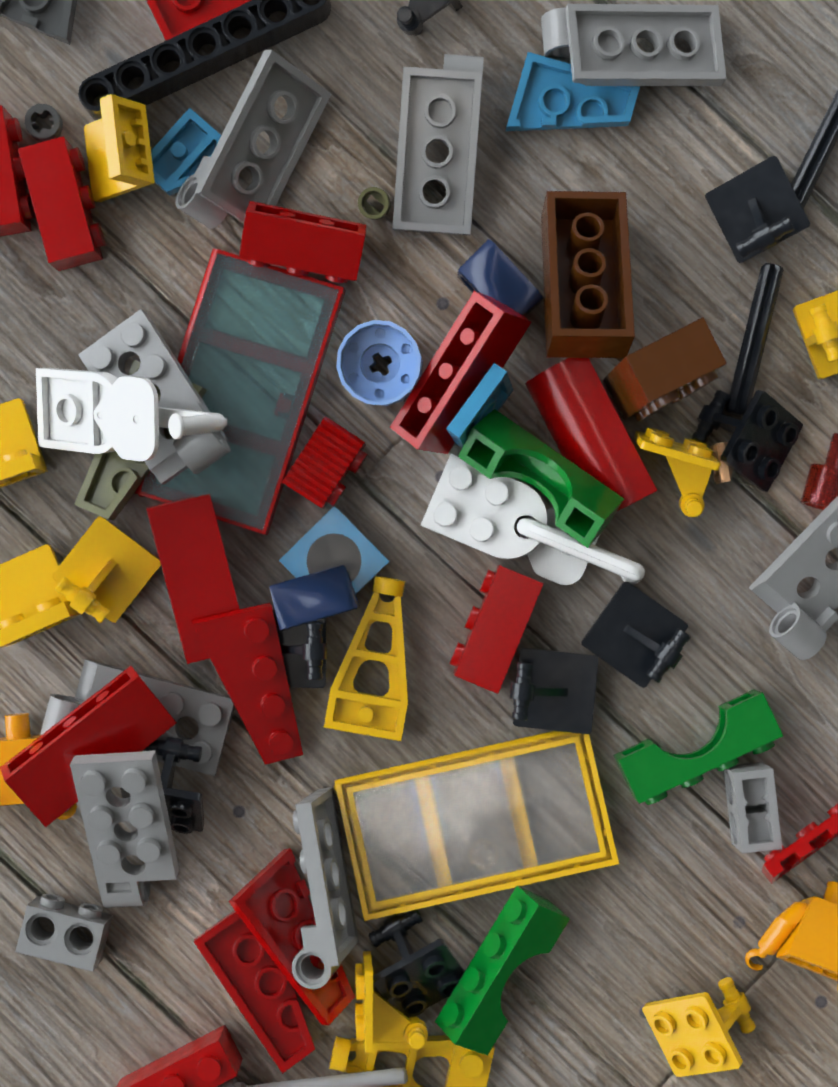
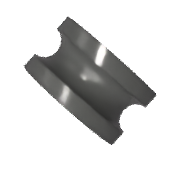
[25,104,63,142]

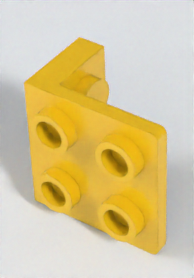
[84,94,155,202]
[0,398,48,488]
[0,544,81,648]

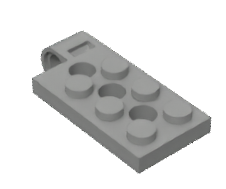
[70,751,180,908]

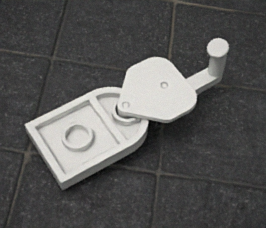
[36,368,227,461]
[420,454,645,585]

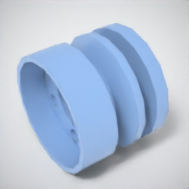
[336,320,423,406]

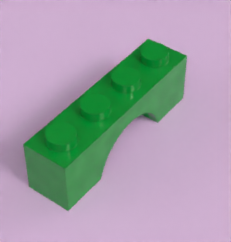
[458,409,624,548]
[613,689,783,805]
[435,886,570,1056]

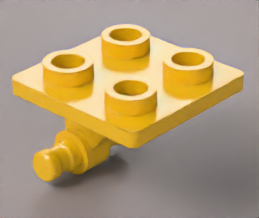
[793,290,838,380]
[633,427,721,517]
[52,516,161,623]
[355,951,428,1054]
[642,977,756,1077]

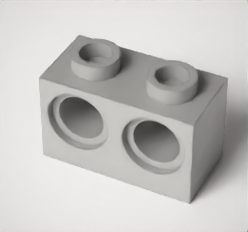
[723,762,782,854]
[15,894,113,972]

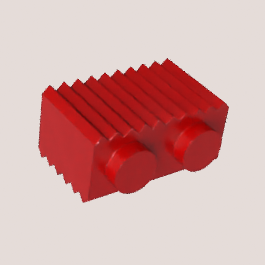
[282,416,368,509]

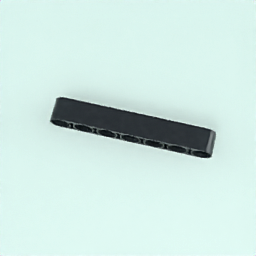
[78,0,331,120]

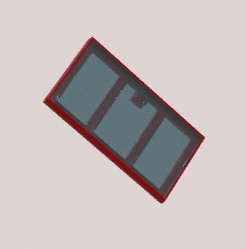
[134,248,346,535]

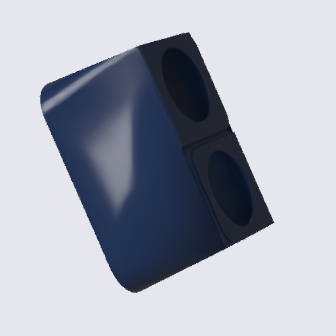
[458,239,543,317]
[269,565,361,630]

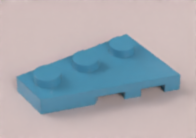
[505,52,640,132]

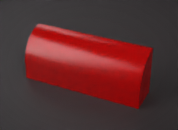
[390,291,532,454]
[525,358,657,511]
[146,493,239,664]
[0,666,177,827]

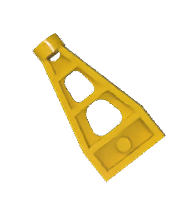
[323,576,408,741]
[329,1035,495,1087]

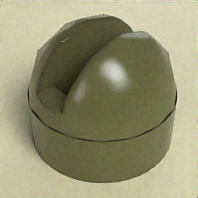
[358,187,391,220]

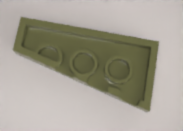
[74,359,208,521]

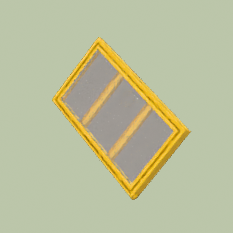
[334,731,619,921]

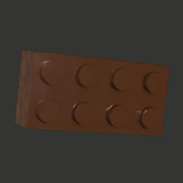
[541,191,635,358]
[603,317,727,422]

